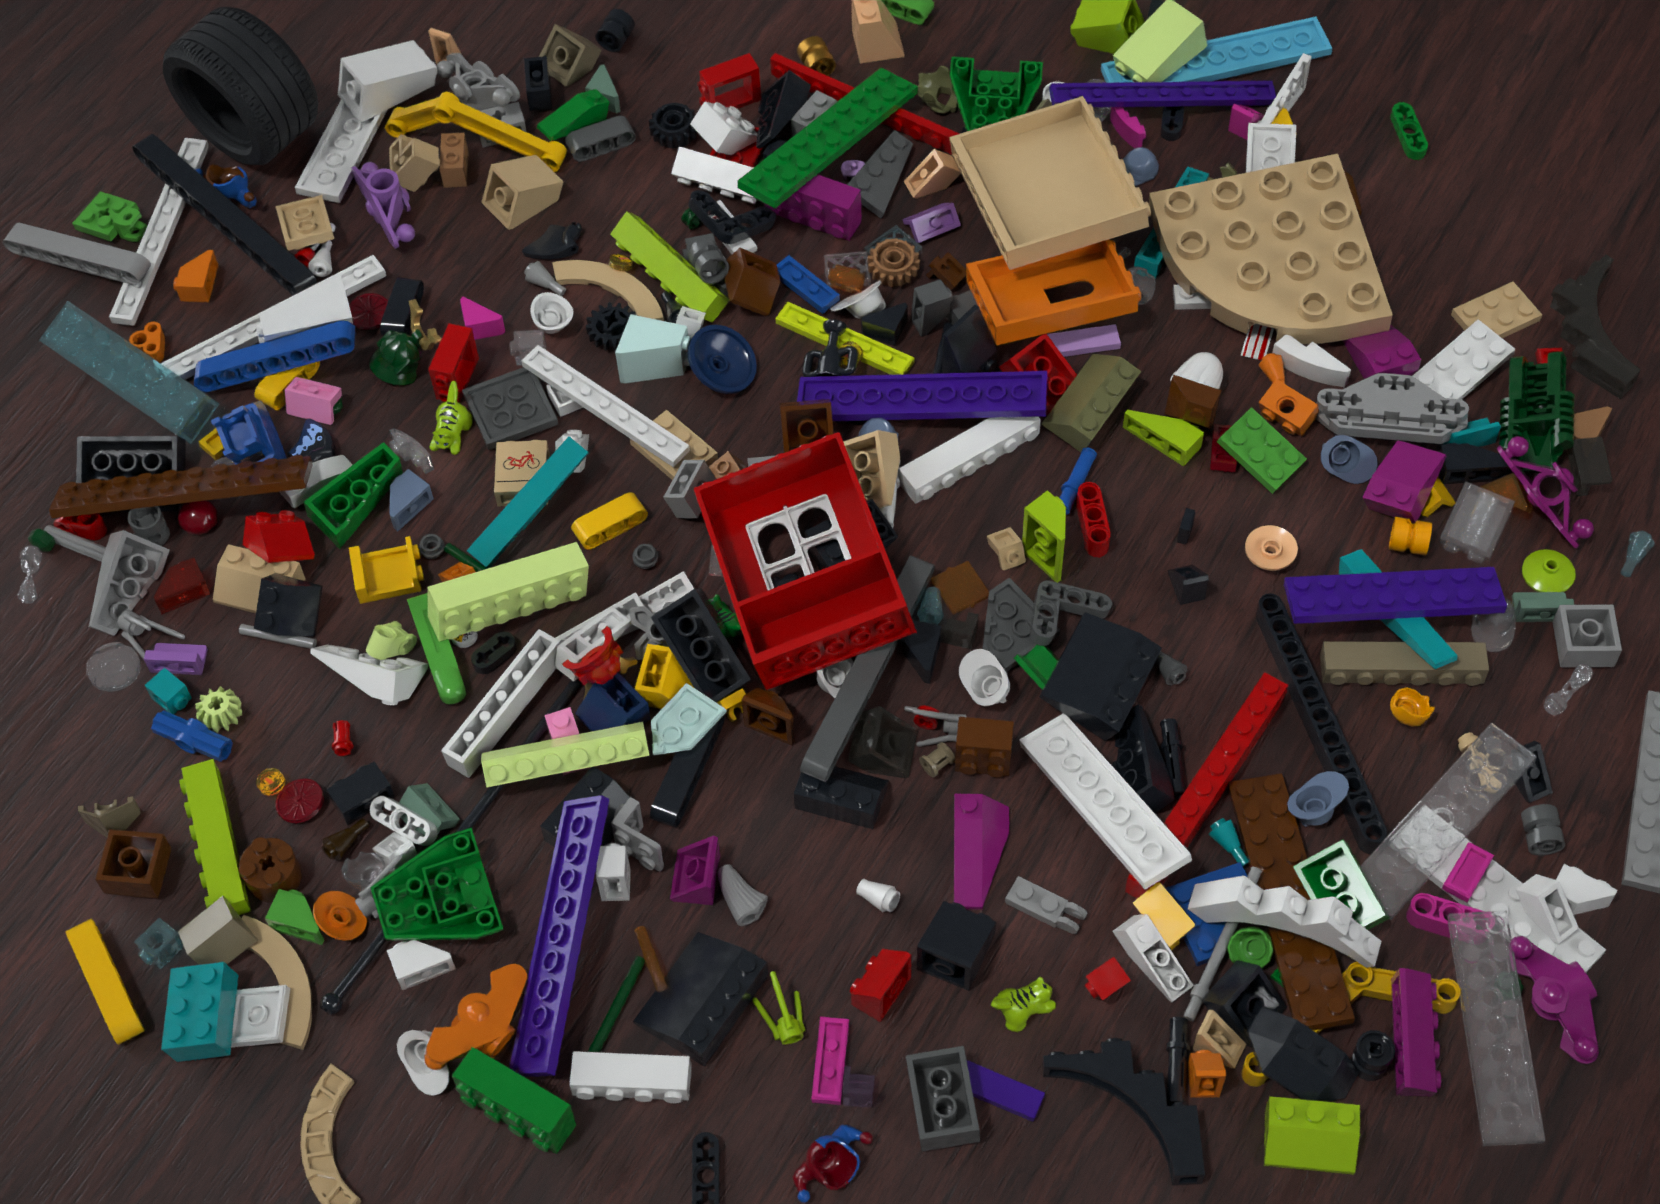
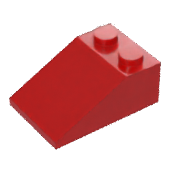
[999,333,1077,416]

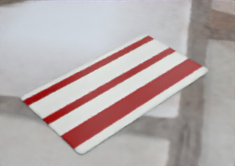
[1241,324,1274,360]

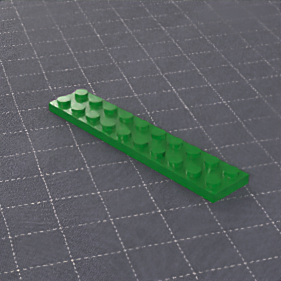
[737,68,918,208]

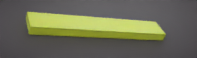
[775,302,915,375]

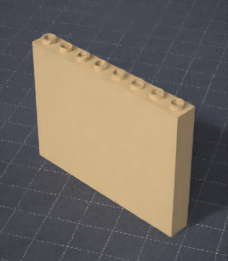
[949,96,1151,270]

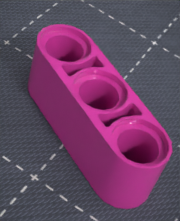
[1406,893,1493,945]

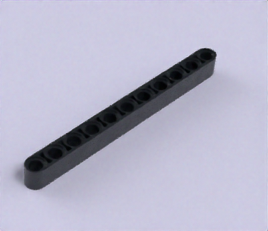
[132,134,317,296]
[1256,593,1387,855]

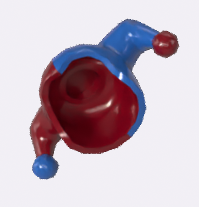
[793,1124,873,1203]

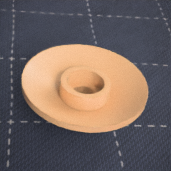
[1245,525,1298,571]

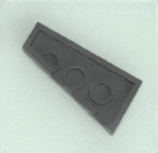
[847,130,913,219]

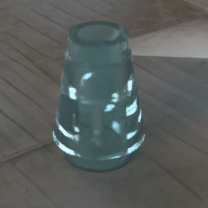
[917,587,944,625]

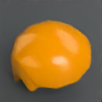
[1390,687,1435,727]

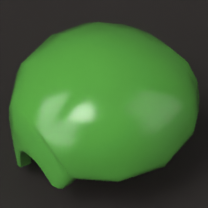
[1227,927,1274,968]

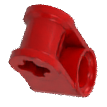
[53,513,107,541]

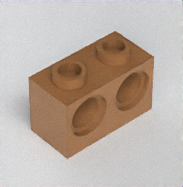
[439,133,469,188]

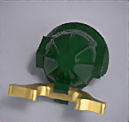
[369,299,442,385]

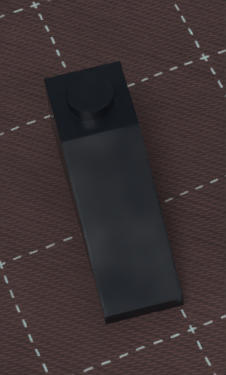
[1439,443,1523,484]

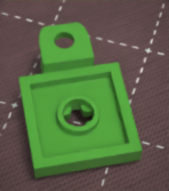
[72,191,147,242]

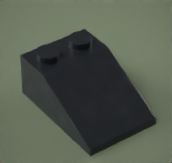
[942,304,997,373]

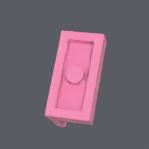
[285,377,342,425]

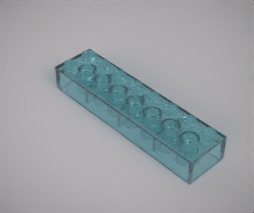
[39,301,219,444]

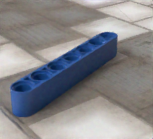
[194,321,355,392]

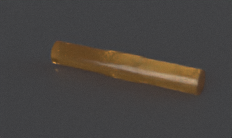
[635,926,667,992]

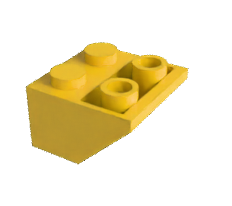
[635,644,694,709]

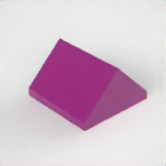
[670,835,720,905]

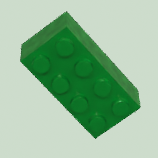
[452,1047,576,1154]

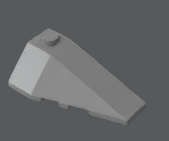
[89,530,169,636]

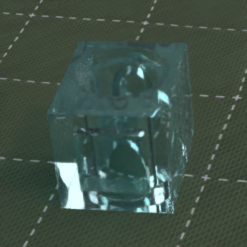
[135,918,184,969]

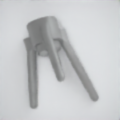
[117,610,185,659]
[904,706,966,747]
[355,855,402,919]

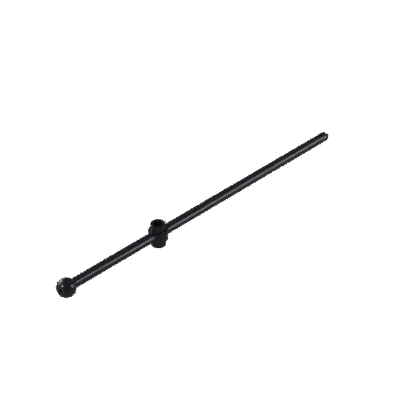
[320,679,582,1015]

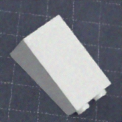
[338,40,437,122]
[255,273,353,344]

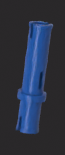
[1059,447,1097,515]

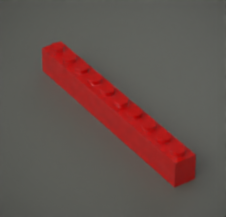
[1125,672,1288,899]

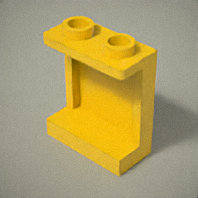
[349,536,424,604]

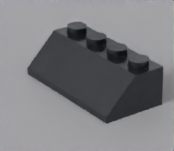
[651,588,757,703]

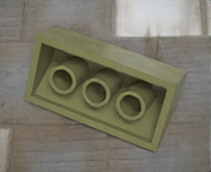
[1042,354,1141,452]

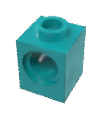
[145,667,192,714]

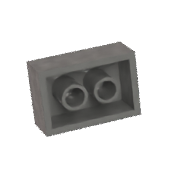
[906,1046,980,1151]

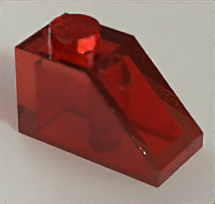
[154,557,210,615]

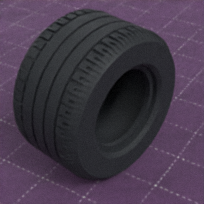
[163,7,318,165]

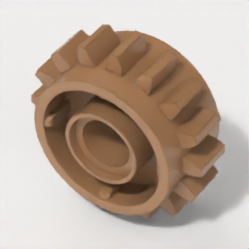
[868,238,920,287]

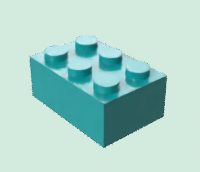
[161,962,239,1062]

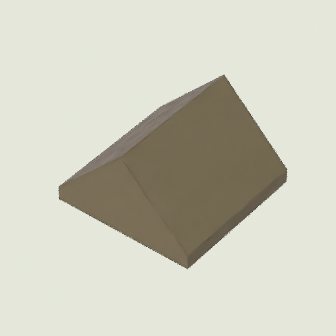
[178,896,258,965]

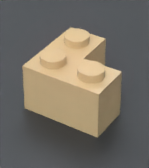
[389,134,440,192]

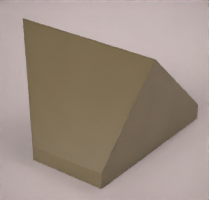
[78,797,140,837]

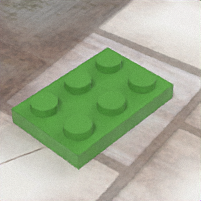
[1217,407,1307,494]

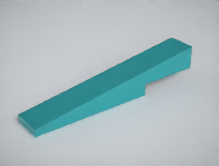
[1133,166,1209,279]
[467,436,589,568]
[1339,549,1458,669]

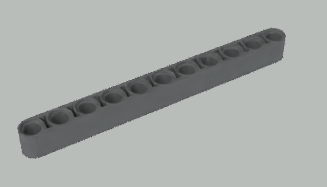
[800,555,935,782]

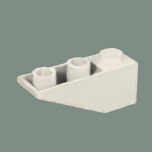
[1113,914,1194,1002]

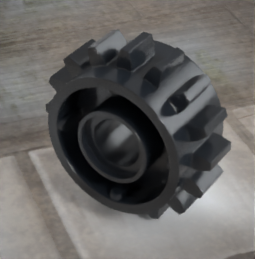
[649,103,697,148]

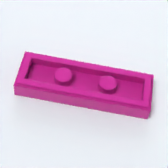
[811,1017,849,1105]

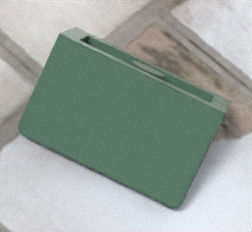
[1512,592,1574,622]
[399,783,460,845]

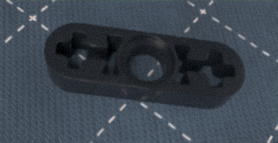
[692,1132,720,1204]

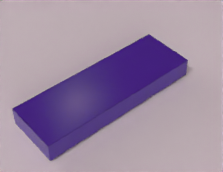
[966,1060,1045,1122]

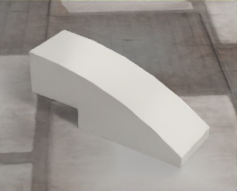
[1272,335,1351,387]
[280,455,352,509]

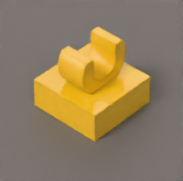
[717,688,746,722]

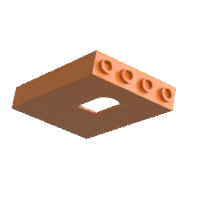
[966,239,1141,345]

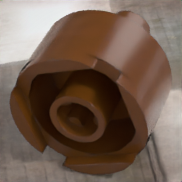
[239,837,302,903]

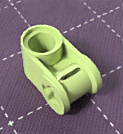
[366,621,417,660]

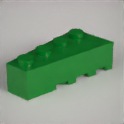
[304,442,403,549]

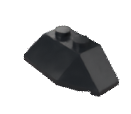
[1246,1007,1359,1102]

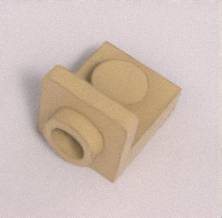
[987,527,1026,570]

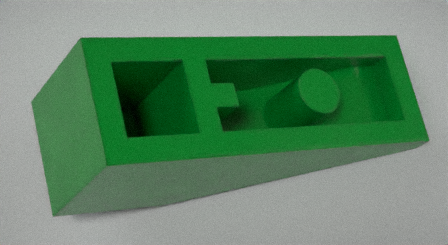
[537,89,610,141]

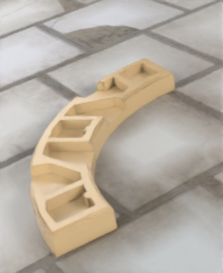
[552,260,664,321]
[242,915,312,1050]
[301,1064,362,1204]

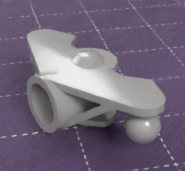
[436,53,520,111]

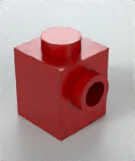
[1085,957,1131,1001]

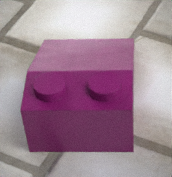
[1342,324,1421,379]
[1362,440,1447,523]

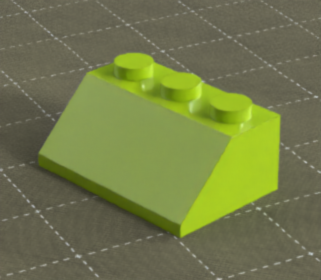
[1022,490,1066,583]
[1264,1096,1360,1175]

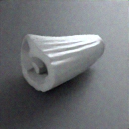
[717,864,768,926]

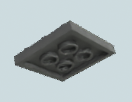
[462,367,558,450]

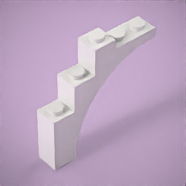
[1188,876,1381,968]

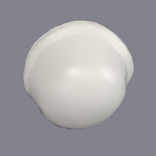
[531,293,573,334]

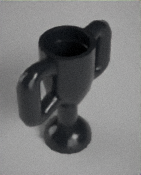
[802,319,858,377]

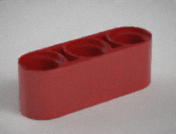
[1076,482,1110,558]

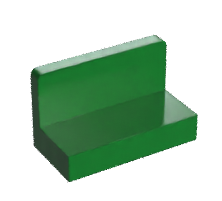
[1014,644,1059,690]

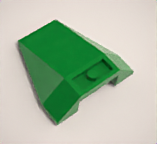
[950,57,1043,132]
[370,828,503,940]

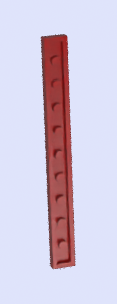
[770,53,959,154]

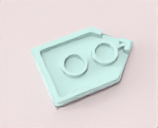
[651,683,727,755]

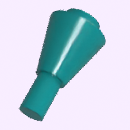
[1208,818,1249,867]

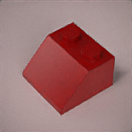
[243,510,315,563]
[850,949,911,1022]

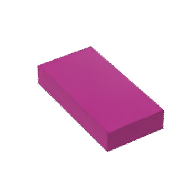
[1442,842,1494,902]

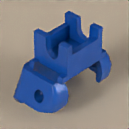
[211,400,287,465]

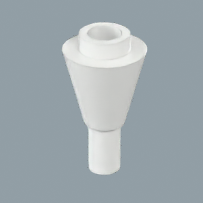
[308,240,332,277]

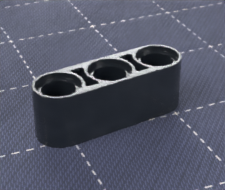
[380,277,424,336]

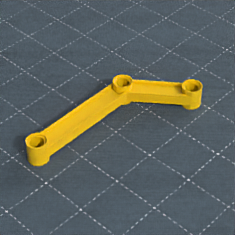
[385,92,567,172]
[1241,962,1461,1087]

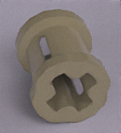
[919,742,955,777]

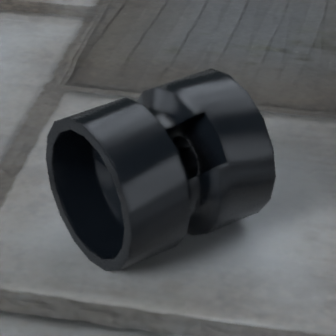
[595,9,635,52]
[1350,1030,1395,1081]

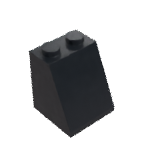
[917,901,996,991]

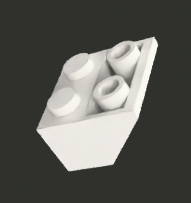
[690,101,757,155]

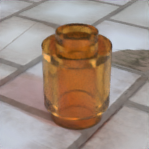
[828,264,865,293]

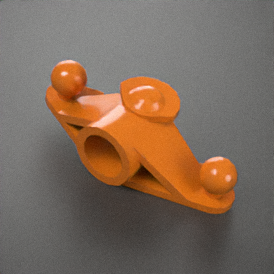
[425,964,527,1070]

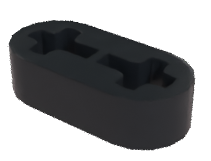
[1160,106,1184,141]
[471,632,517,675]

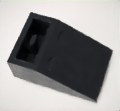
[805,499,898,570]

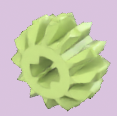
[195,686,242,733]

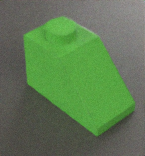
[265,889,324,945]

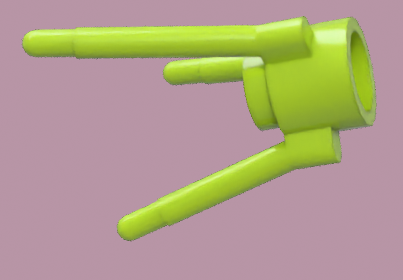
[752,971,806,1045]

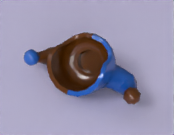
[195,164,257,208]

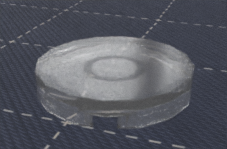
[86,642,141,692]

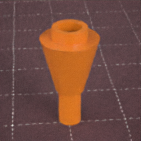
[1259,353,1285,384]

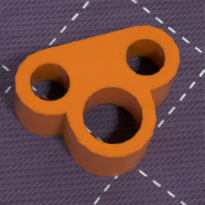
[129,322,165,364]

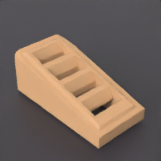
[429,28,462,64]

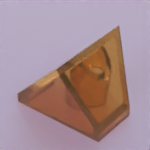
[1477,473,1532,513]

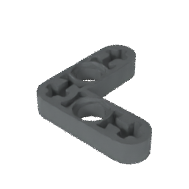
[1030,581,1112,646]

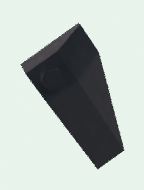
[756,70,811,149]

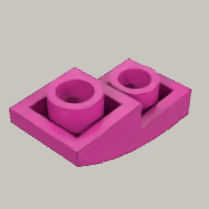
[1110,107,1146,148]

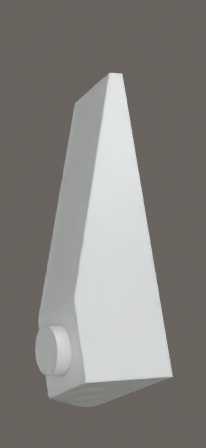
[310,645,428,705]

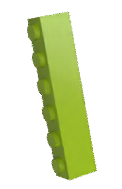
[611,211,729,323]
[179,759,251,915]

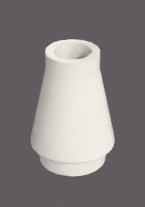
[856,879,900,912]

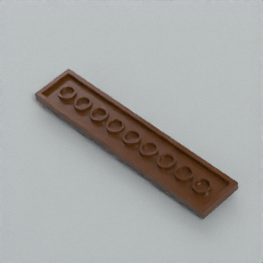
[49,455,313,518]
[1228,773,1355,1030]

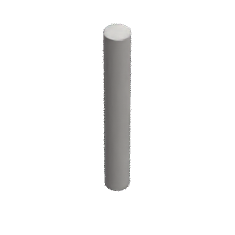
[239,624,317,649]

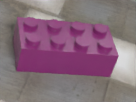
[764,174,862,241]

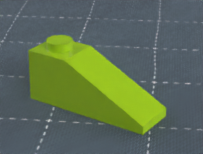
[1123,410,1204,466]

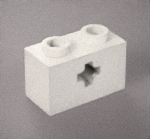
[596,843,631,901]

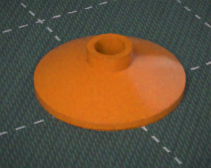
[313,891,367,941]

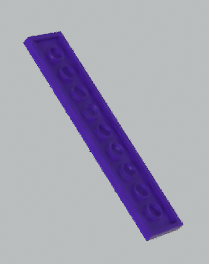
[797,371,1048,421]
[509,795,610,1077]

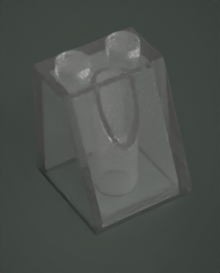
[1440,481,1515,564]

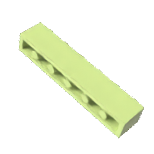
[481,722,649,787]

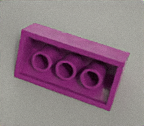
[1391,968,1441,1097]

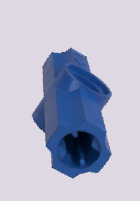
[151,710,233,762]

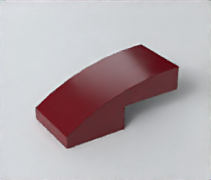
[1210,424,1237,472]

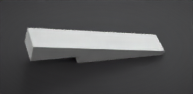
[556,571,694,643]

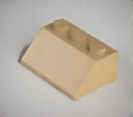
[213,544,306,613]

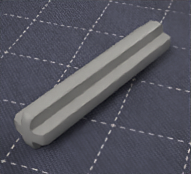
[44,525,106,562]

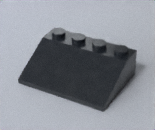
[76,436,186,512]
[1039,612,1162,741]
[633,932,769,1067]

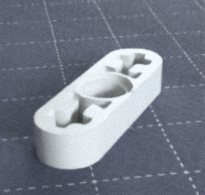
[370,796,437,846]

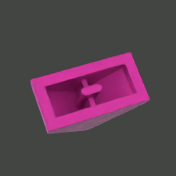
[1228,104,1264,140]
[460,297,505,340]

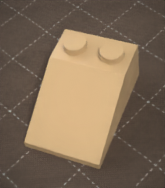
[843,430,900,509]

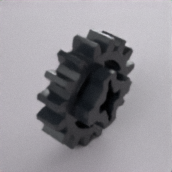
[586,302,636,351]

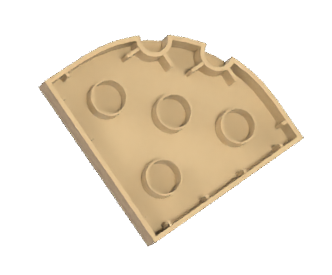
[1149,154,1393,344]

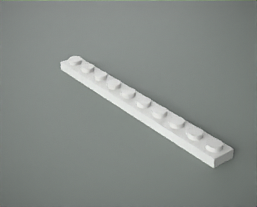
[109,138,209,326]
[159,255,386,386]

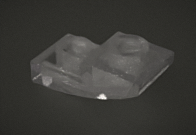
[389,428,434,474]

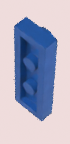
[777,255,840,314]

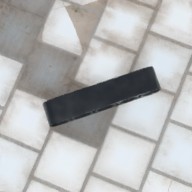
[650,714,725,827]

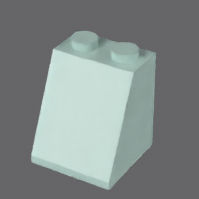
[615,315,691,383]

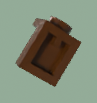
[926,252,966,290]

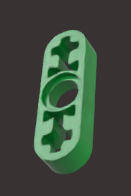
[1390,102,1428,160]

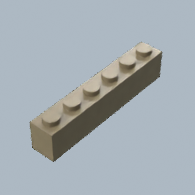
[1320,642,1489,686]

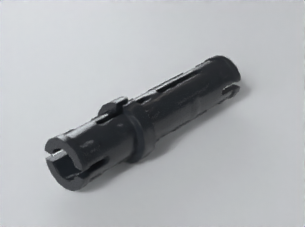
[1160,718,1186,799]
[1166,1017,1190,1106]

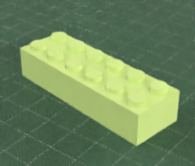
[428,542,589,641]

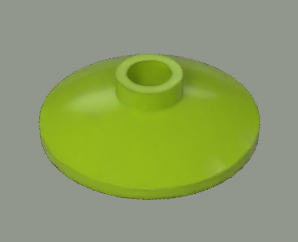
[1522,549,1575,592]

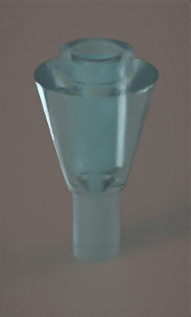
[1621,531,1655,577]

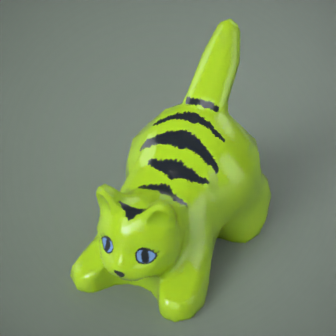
[429,381,473,455]
[991,977,1056,1032]

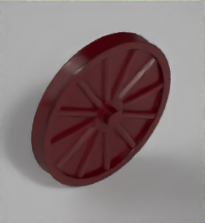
[349,293,388,330]
[275,778,324,823]

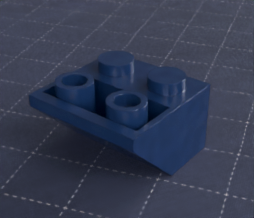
[575,673,651,732]

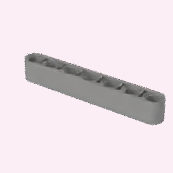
[3,223,151,285]

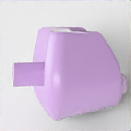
[841,160,865,179]

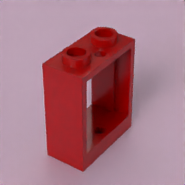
[698,53,761,109]
[428,323,479,403]

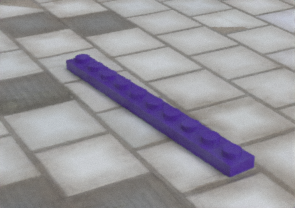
[1049,81,1276,107]

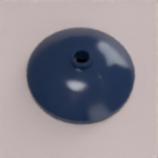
[688,325,757,394]

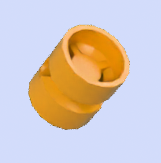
[1389,516,1432,556]

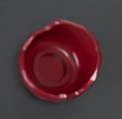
[178,500,218,536]

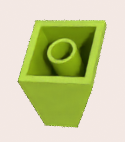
[1071,0,1145,54]

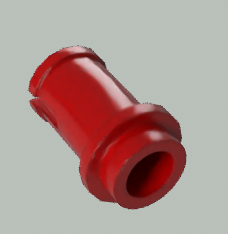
[331,720,353,756]

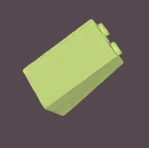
[1113,0,1207,82]

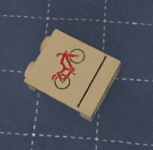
[494,440,550,506]

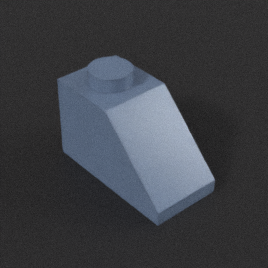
[390,469,434,532]

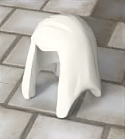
[1170,352,1223,389]

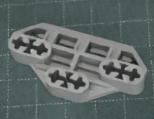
[1316,373,1469,444]

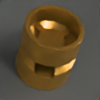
[797,36,836,76]

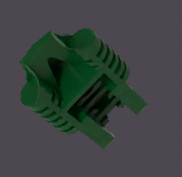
[1499,351,1575,473]

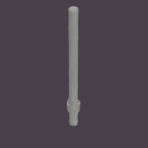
[1183,867,1262,1022]

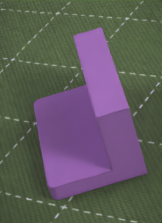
[903,203,961,243]
[144,643,208,675]

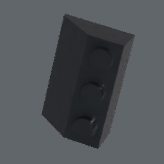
[794,766,889,829]
[540,767,630,847]

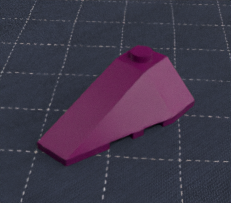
[954,794,1009,909]

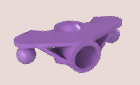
[351,162,415,249]

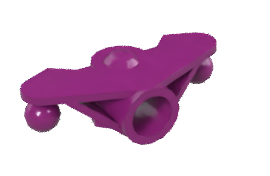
[1497,436,1594,549]
[1507,936,1599,1064]

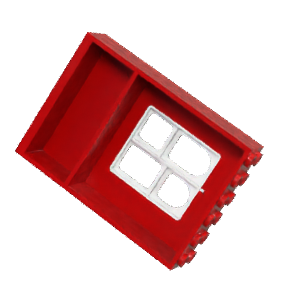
[693,432,917,690]

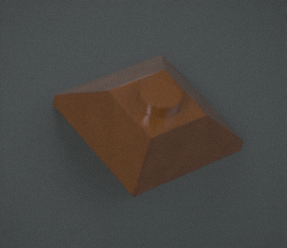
[1164,375,1222,430]
[741,688,795,746]

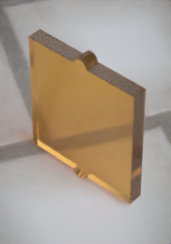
[931,561,989,615]

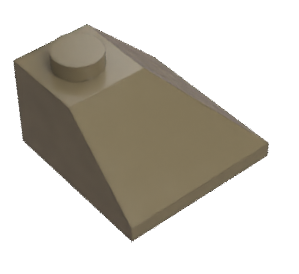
[539,24,602,87]

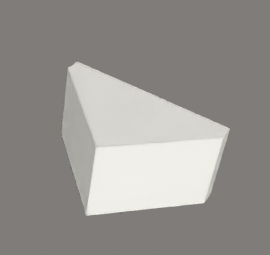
[372,832,418,872]

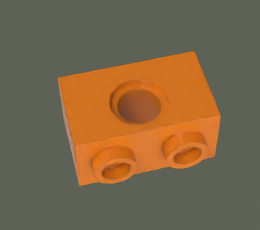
[1259,379,1319,437]

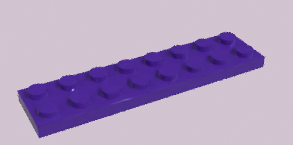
[1284,567,1507,624]

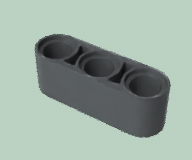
[565,116,636,162]

